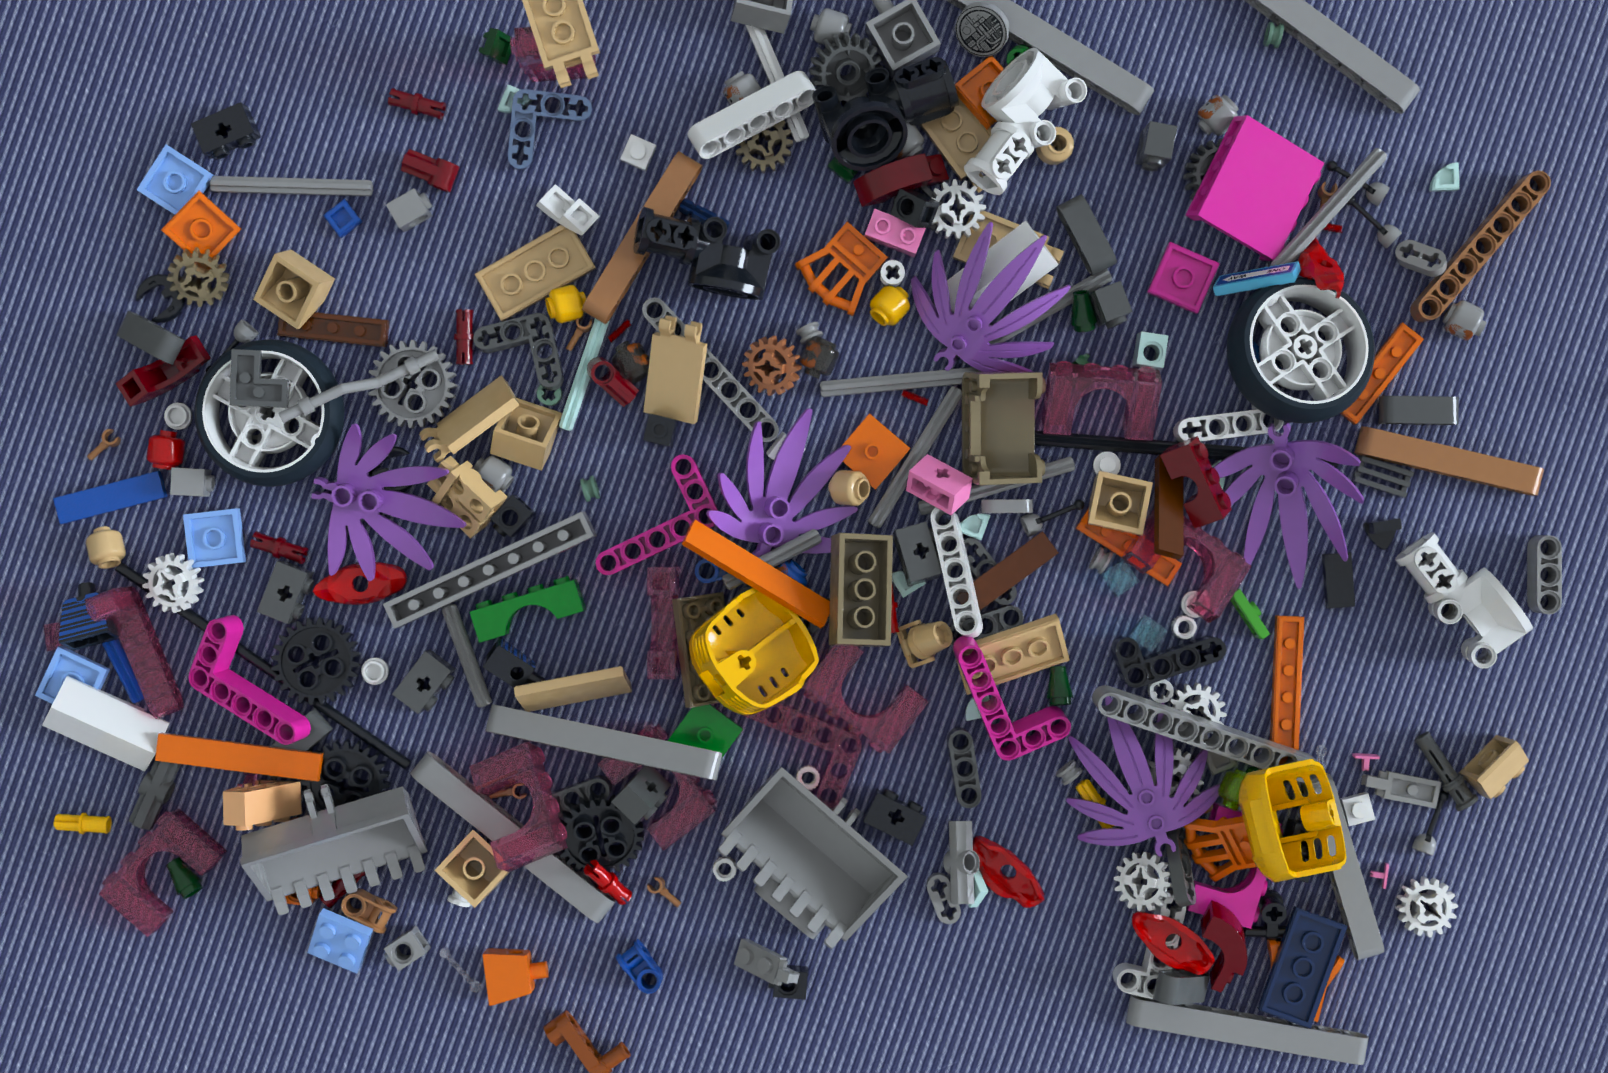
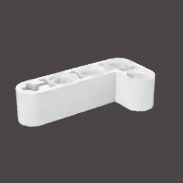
[1173,383,1284,442]
[1113,890,1186,999]

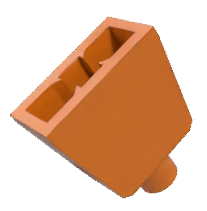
[482,948,548,1006]

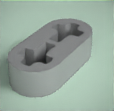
[1395,240,1447,277]
[981,499,1033,513]
[926,872,961,924]

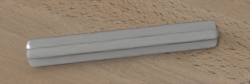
[722,529,822,590]
[442,604,492,708]

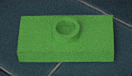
[1226,588,1270,639]

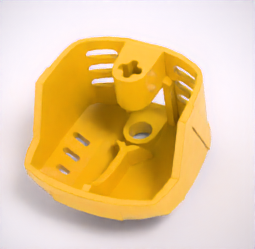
[689,588,819,715]
[1238,759,1347,882]

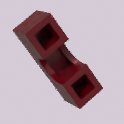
[1160,436,1232,529]

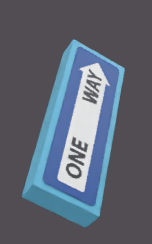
[1213,261,1301,296]

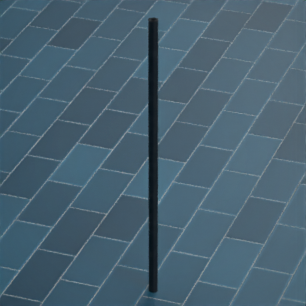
[115,562,411,770]

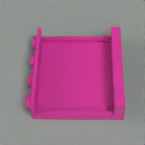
[1185,115,1324,261]

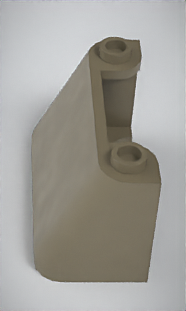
[962,372,1046,485]

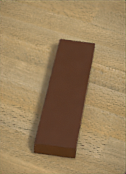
[277,312,390,348]
[1154,455,1184,560]
[956,531,1059,610]

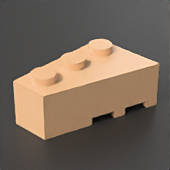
[223,779,302,831]

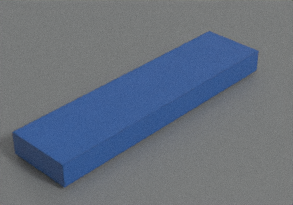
[53,471,168,525]

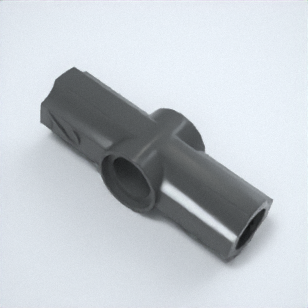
[129,761,181,830]

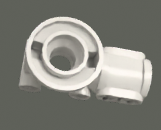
[964,48,1087,195]
[1395,532,1533,669]

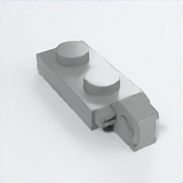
[1361,770,1442,809]
[734,939,800,986]

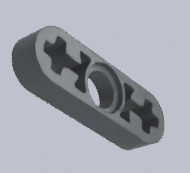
[964,538,1017,605]
[1165,828,1196,907]

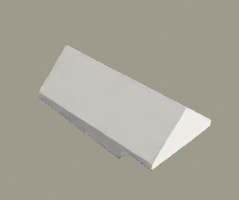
[947,221,1059,312]
[42,676,170,771]

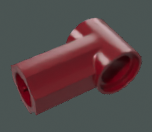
[401,149,460,193]
[587,357,639,407]

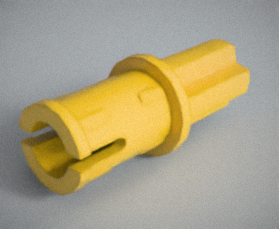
[1076,779,1114,828]
[53,813,112,834]

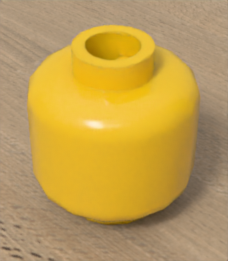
[545,285,586,323]
[870,285,910,326]

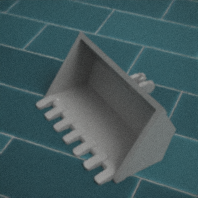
[718,767,908,949]
[240,784,428,915]

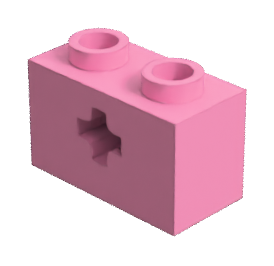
[864,209,926,258]
[906,454,973,515]

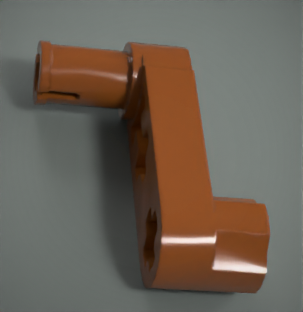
[543,1010,631,1073]

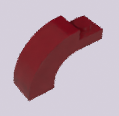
[853,153,949,207]
[115,335,211,407]
[1201,900,1247,993]

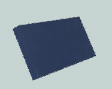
[1257,906,1348,1029]

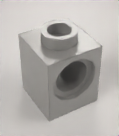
[386,188,433,232]
[170,467,215,497]
[384,925,431,972]

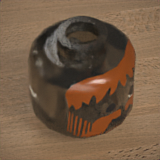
[800,336,840,379]
[611,341,650,383]

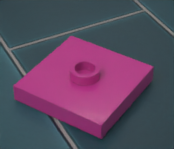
[1147,242,1220,314]

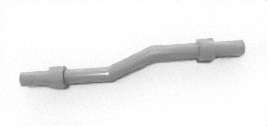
[279,350,440,423]

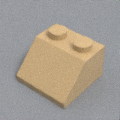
[253,250,335,329]
[490,398,563,471]
[1088,471,1153,536]
[1459,735,1529,799]
[434,830,514,908]

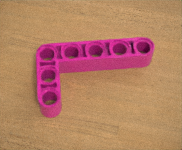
[595,454,719,575]
[188,615,311,745]
[953,636,1071,761]

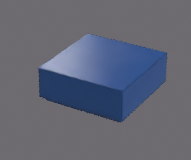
[323,199,363,238]

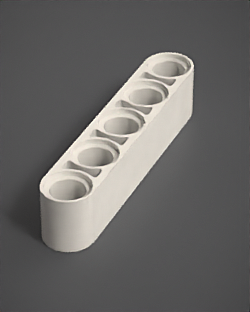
[688,71,816,159]
[930,507,983,638]

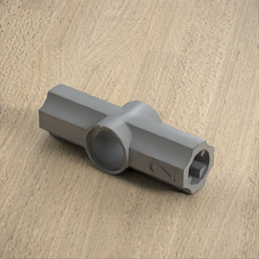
[943,821,980,904]

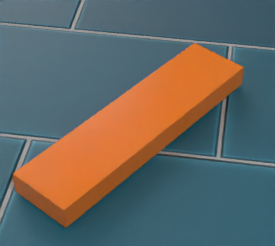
[1340,322,1424,425]
[1075,507,1182,586]

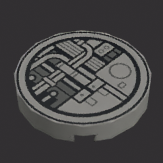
[955,2,1010,57]

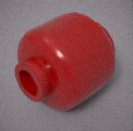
[146,430,185,470]

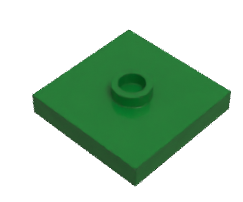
[668,704,743,759]

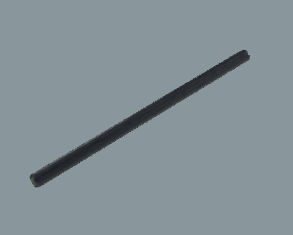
[1035,430,1338,468]

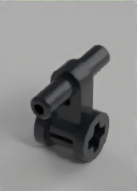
[1243,890,1287,940]

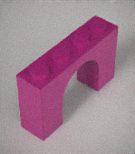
[1186,802,1283,929]

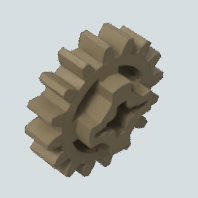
[736,120,793,173]
[167,247,230,307]

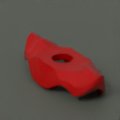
[1298,238,1344,299]
[313,562,407,605]
[973,836,1045,908]
[1132,911,1215,975]

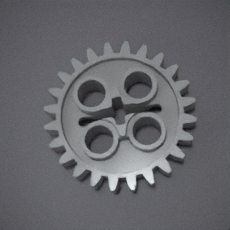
[368,340,458,429]

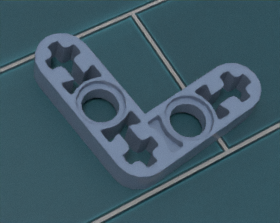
[508,89,592,170]

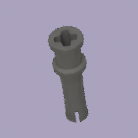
[1414,731,1479,811]

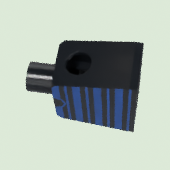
[59,582,121,651]
[483,637,545,687]

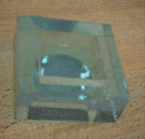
[1101,559,1140,597]
[1128,614,1168,652]

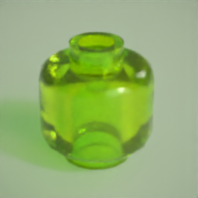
[1218,768,1247,811]

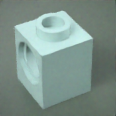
[1132,331,1169,374]

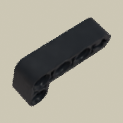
[1111,636,1226,688]

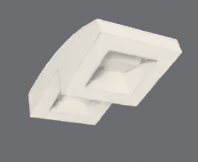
[536,184,600,235]

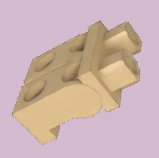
[427,456,508,539]

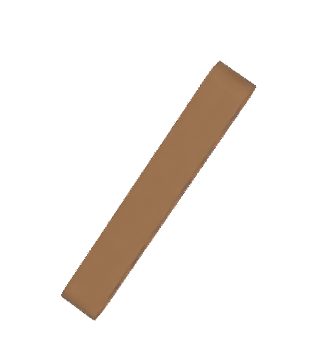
[582,151,703,324]
[1410,170,1551,322]
[1354,426,1544,496]

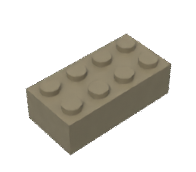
[829,533,893,647]

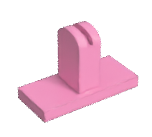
[1352,753,1380,771]
[1370,863,1389,889]

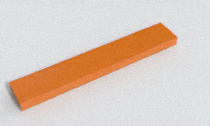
[681,520,830,629]
[1270,615,1304,765]
[155,732,323,782]

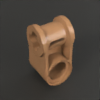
[341,888,397,934]

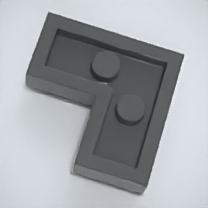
[230,349,289,408]

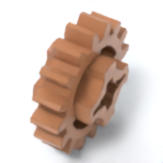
[742,335,802,396]

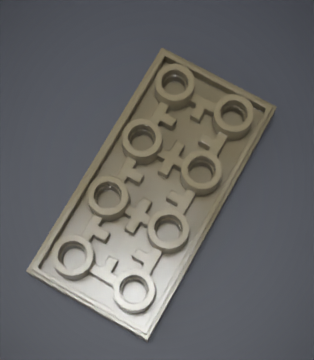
[672,592,727,708]

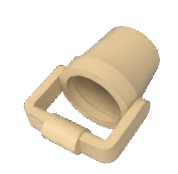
[897,619,953,668]

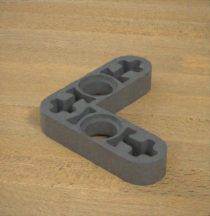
[473,313,564,391]

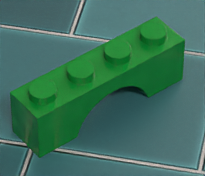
[470,576,587,643]

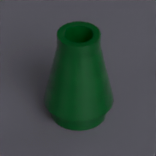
[1070,290,1098,332]
[1046,666,1073,706]
[166,857,203,899]

